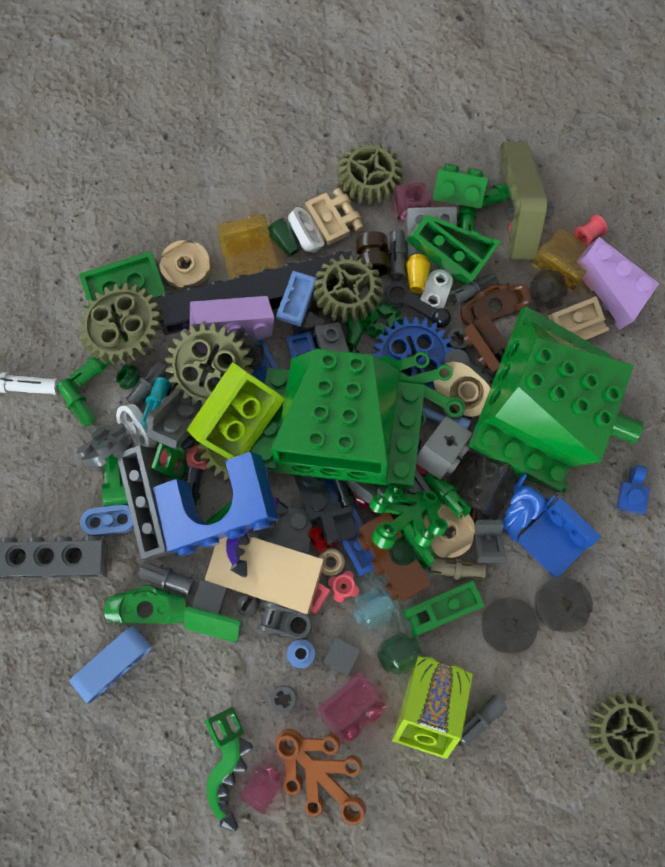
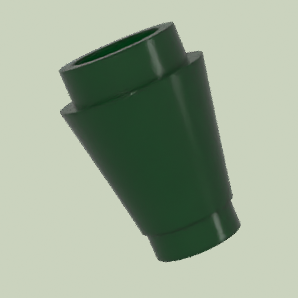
[268,218,301,257]

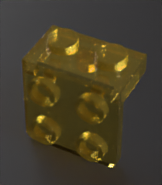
[216,214,278,280]

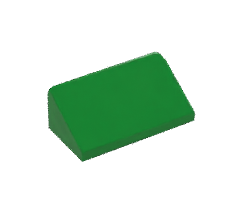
[184,606,243,642]

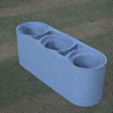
[69,625,152,704]

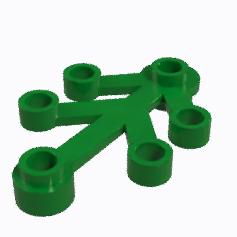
[379,351,465,426]
[369,485,448,549]

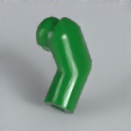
[344,316,364,347]

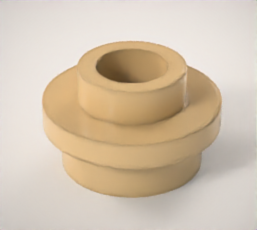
[319,549,345,576]

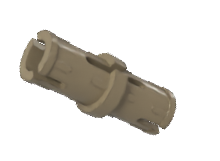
[429,557,486,581]

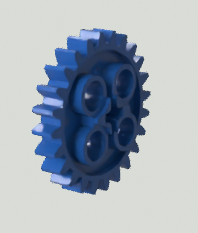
[372,316,455,389]

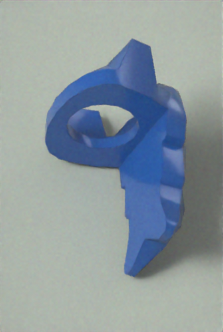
[501,472,558,542]

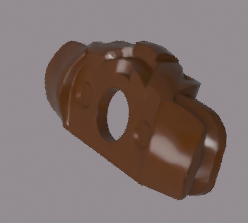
[460,283,531,326]

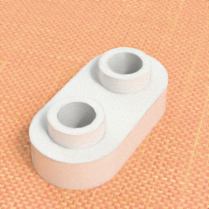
[288,207,324,253]
[420,269,453,309]
[116,404,156,448]

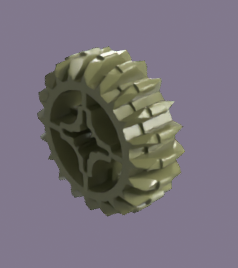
[338,141,403,206]
[313,254,383,324]
[585,692,665,774]

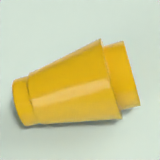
[406,254,431,294]

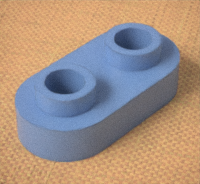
[80,504,134,537]

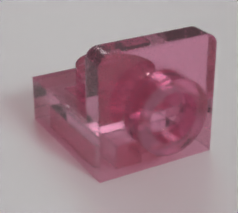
[239,764,283,814]

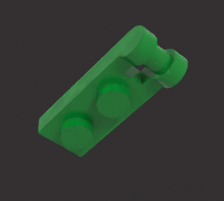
[402,580,485,638]

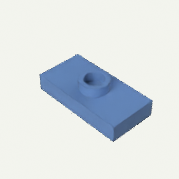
[276,271,317,327]

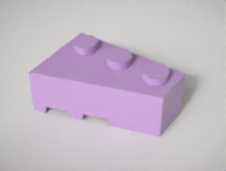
[189,296,274,355]

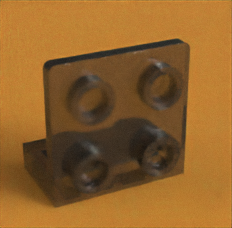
[447,451,518,520]

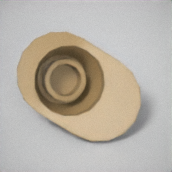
[434,361,490,417]

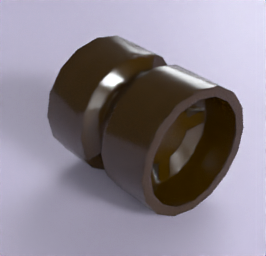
[356,231,390,277]

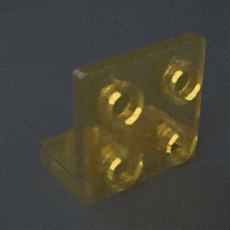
[532,228,588,292]

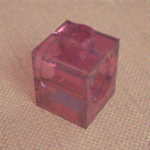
[393,182,432,220]

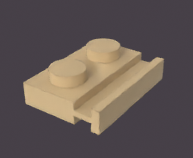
[548,296,609,340]

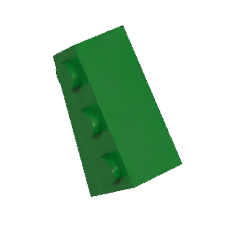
[405,215,501,285]

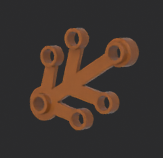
[276,729,366,825]

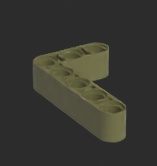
[500,141,547,260]

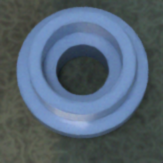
[287,639,315,668]

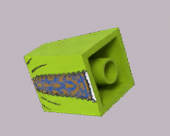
[392,656,473,759]

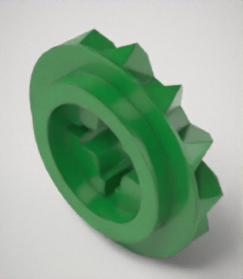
[362,301,402,340]

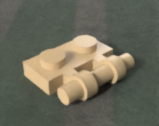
[305,188,364,246]

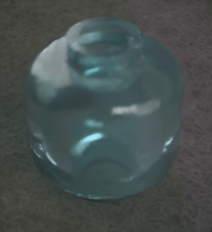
[352,588,395,630]

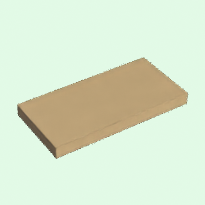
[205,535,325,614]

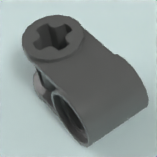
[257,602,312,640]

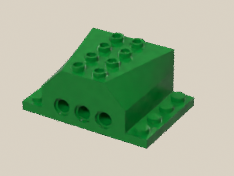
[468,306,634,492]
[252,349,425,489]

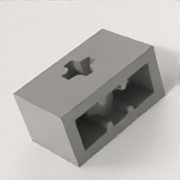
[416,416,472,480]

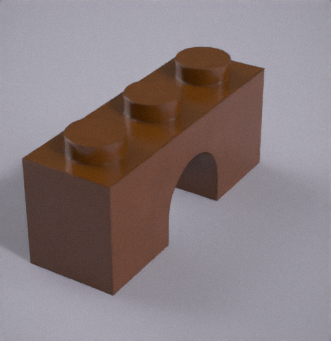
[356,513,432,604]

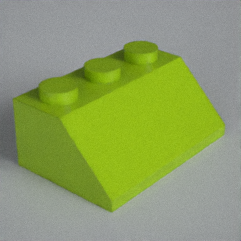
[187,362,285,459]

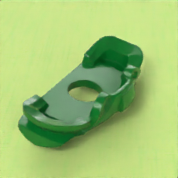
[104,585,187,624]

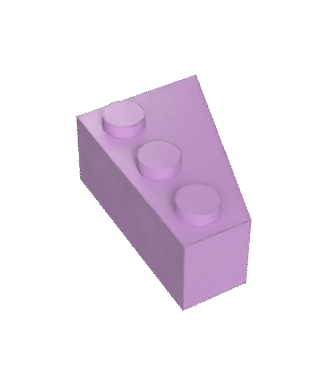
[573,237,659,330]

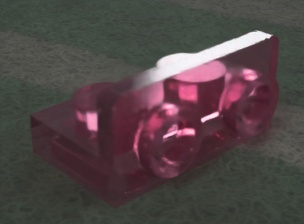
[316,673,386,744]

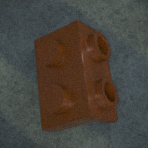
[463,314,507,372]

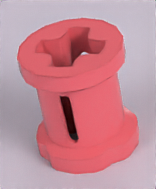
[574,215,608,247]

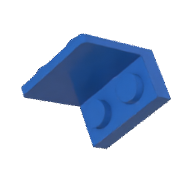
[517,497,601,578]

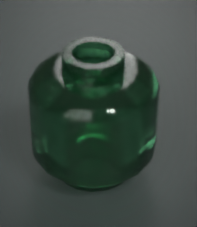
[377,632,421,675]

